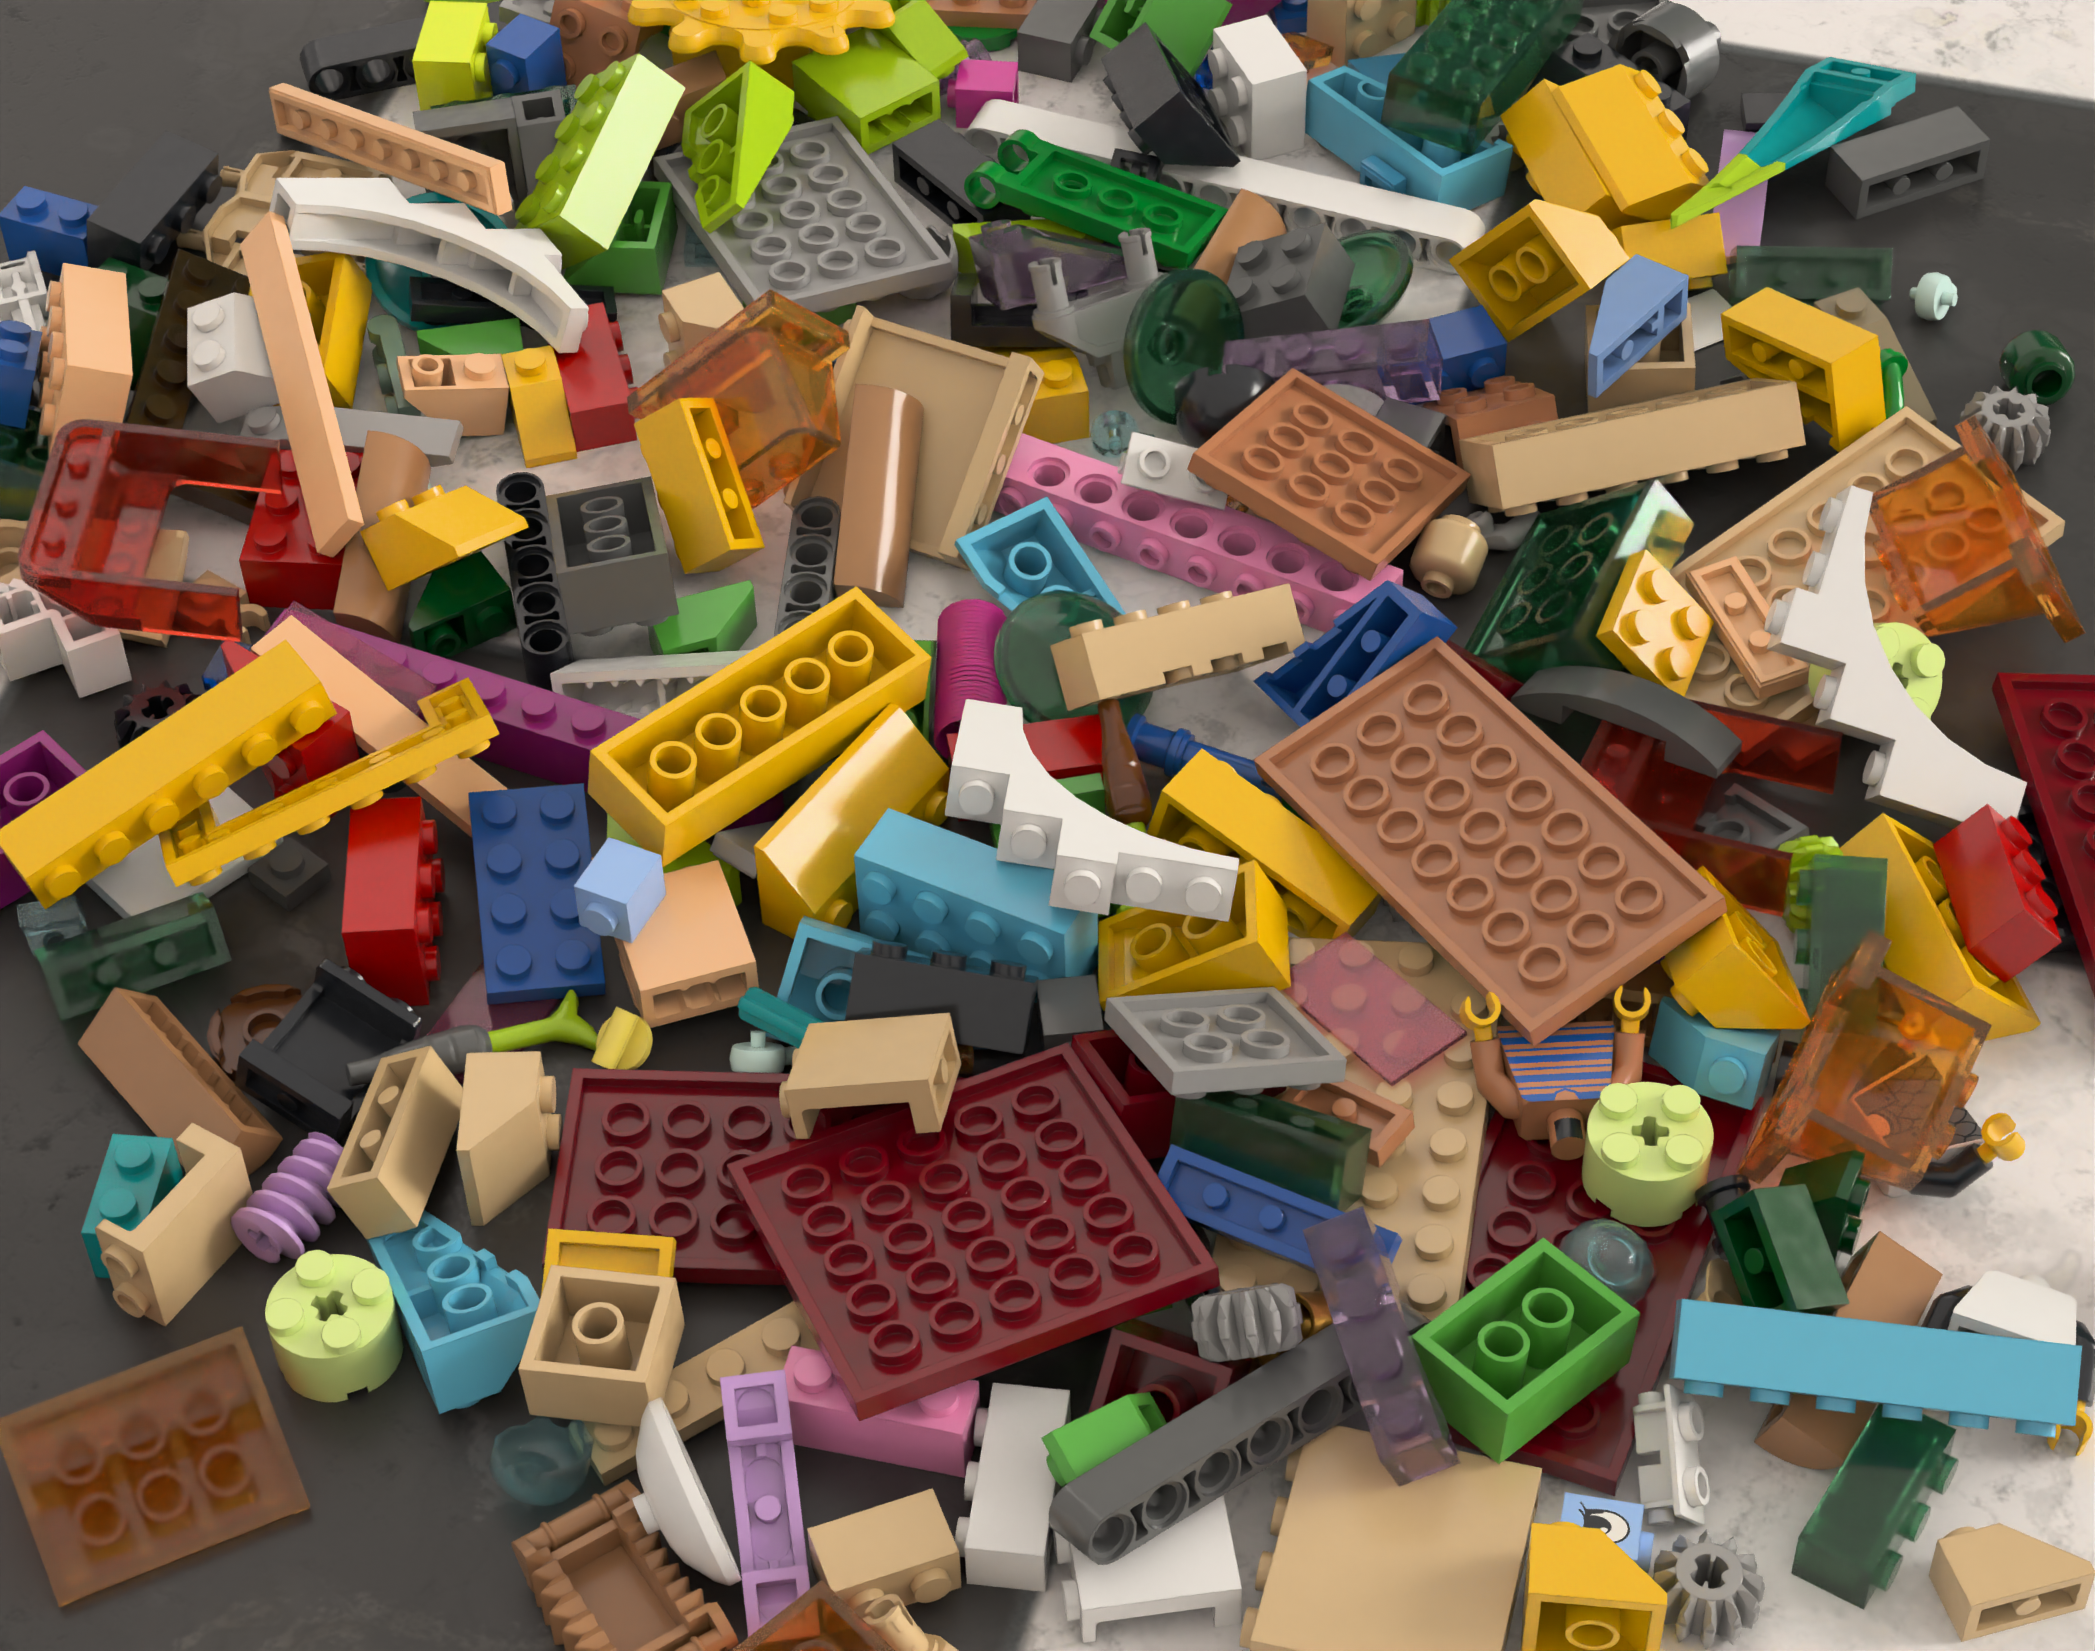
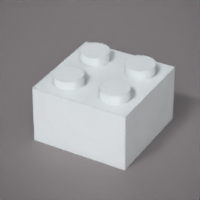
[1208,15,1307,160]

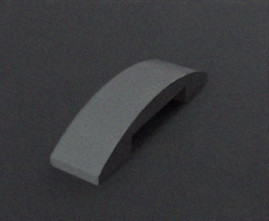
[1511,666,1742,779]

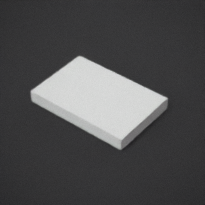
[86,787,284,939]

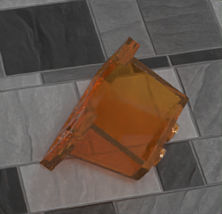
[627,289,850,510]
[1869,415,2085,643]
[1737,929,1992,1191]

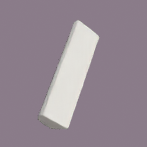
[550,650,752,719]

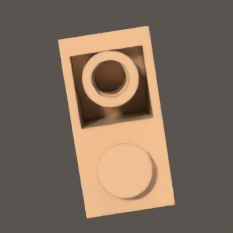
[396,353,509,436]

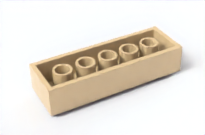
[1459,378,1806,516]

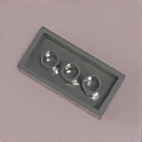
[545,476,679,637]

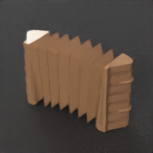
[511,1480,739,1651]

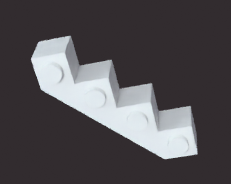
[0,578,132,698]

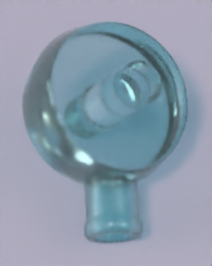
[1090,410,1155,458]

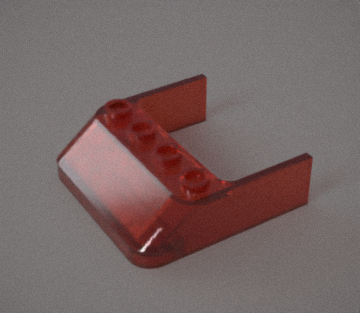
[18,419,283,642]
[1580,699,1843,917]

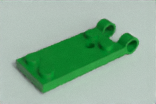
[964,129,1229,271]

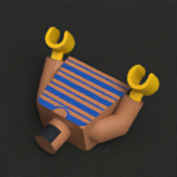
[1459,985,1651,1160]

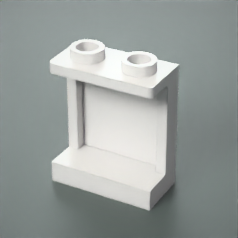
[1052,1495,1242,1643]

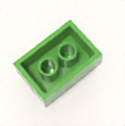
[1403,1238,1640,1464]

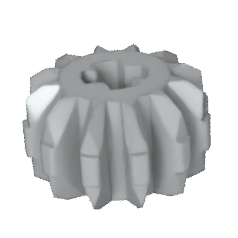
[1959,385,2051,472]
[1191,1283,1303,1362]
[1651,1529,1765,1650]

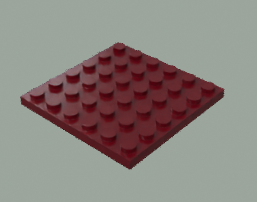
[726,1043,1220,1421]

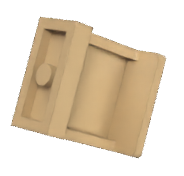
[779,1013,961,1139]
[95,1123,253,1327]

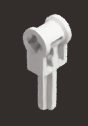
[0,250,49,368]

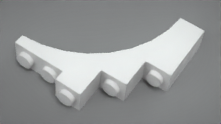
[269,178,589,353]
[1764,485,2027,829]
[945,699,1239,922]

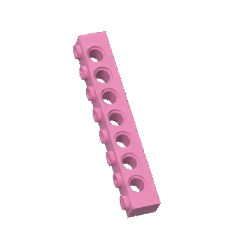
[993,433,1403,633]

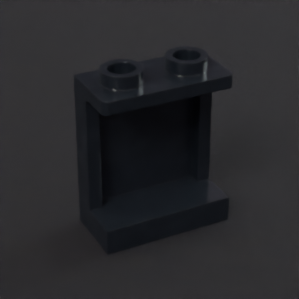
[950,273,1089,348]
[235,958,422,1144]

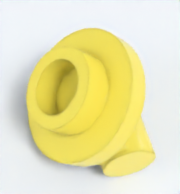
[591,1006,653,1070]

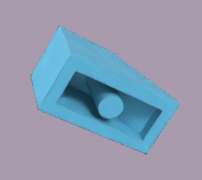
[1648,996,1781,1110]

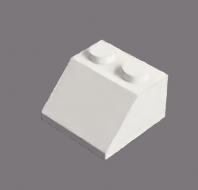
[187,292,311,424]

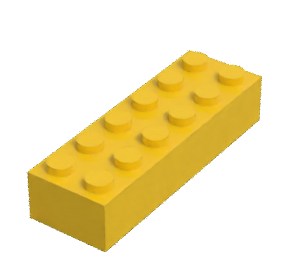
[588,586,931,867]

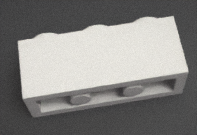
[955,1383,1071,1592]

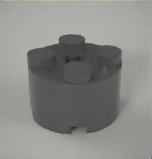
[1608,1,1721,99]

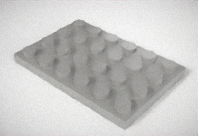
[653,116,952,326]

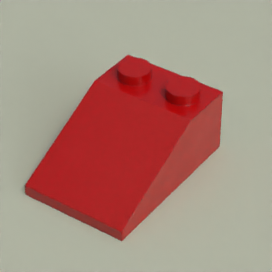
[220,639,360,819]

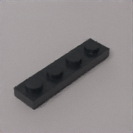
[408,276,617,330]

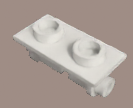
[1118,431,1228,510]
[1633,1384,1710,1527]

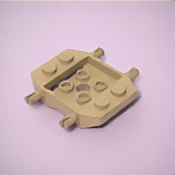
[177,150,394,276]

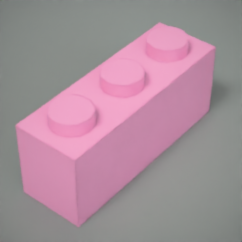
[783,1345,980,1478]

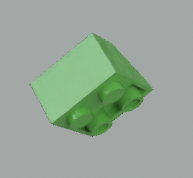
[1089,0,1233,77]
[563,181,678,295]

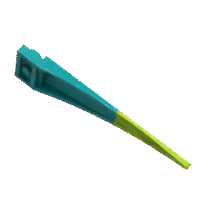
[1670,57,1916,229]

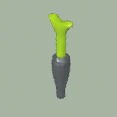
[345,990,598,1087]

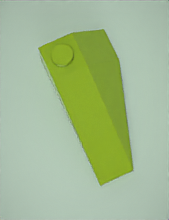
[681,61,795,233]

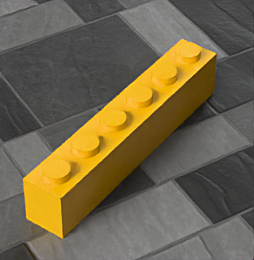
[0,639,337,910]

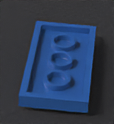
[468,783,605,1005]

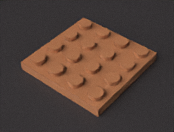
[1187,368,1471,581]

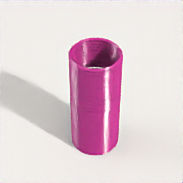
[934,599,1008,759]

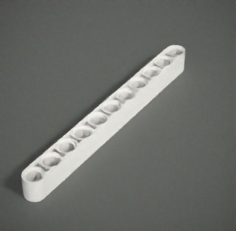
[964,99,1485,275]

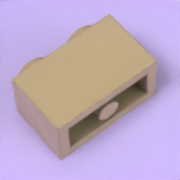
[807,1488,961,1629]

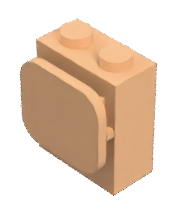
[614,860,759,1028]

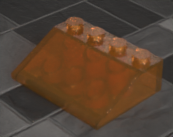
[0,1326,311,1607]

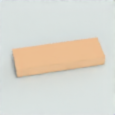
[1685,556,1809,700]

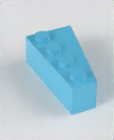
[1305,66,1514,210]

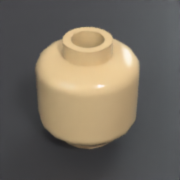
[1409,514,1489,598]

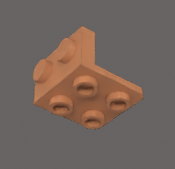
[549,0,664,95]
[1423,376,1558,470]

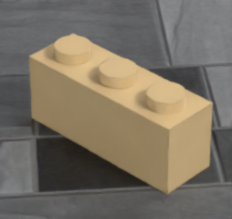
[327,1046,463,1239]

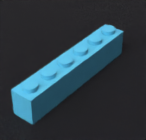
[1669,1298,2082,1438]

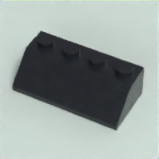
[1101,22,1241,167]

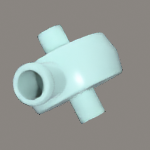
[1909,272,1958,321]
[729,1030,796,1073]

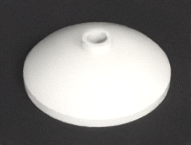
[632,1397,742,1586]

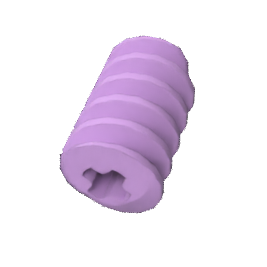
[231,1131,344,1263]

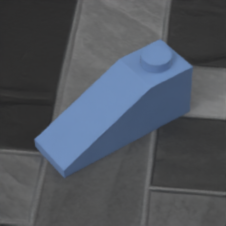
[1588,254,1689,398]

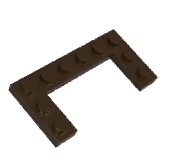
[111,249,265,525]

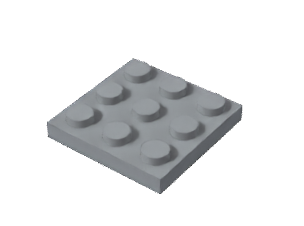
[1104,986,1347,1099]

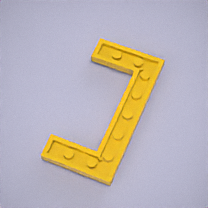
[158,677,499,887]

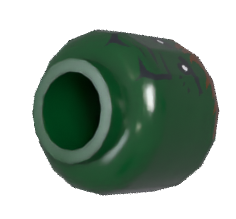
[1999,330,2075,406]

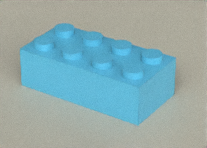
[854,808,1098,1003]

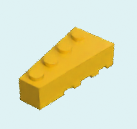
[1147,748,1382,940]

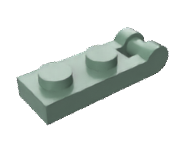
[367,314,421,416]

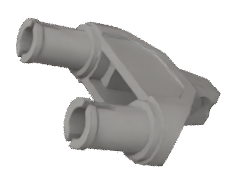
[1028,228,1169,390]

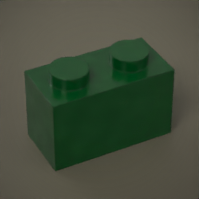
[1711,1184,1850,1316]

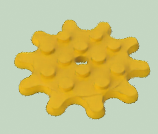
[627,0,895,65]

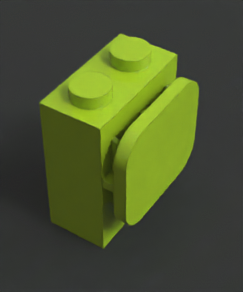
[792,27,941,155]

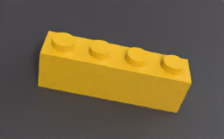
[754,703,950,939]
[1839,813,2041,1048]

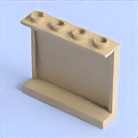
[783,305,1044,571]
[1240,1425,1542,1651]

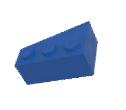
[1253,580,1458,728]

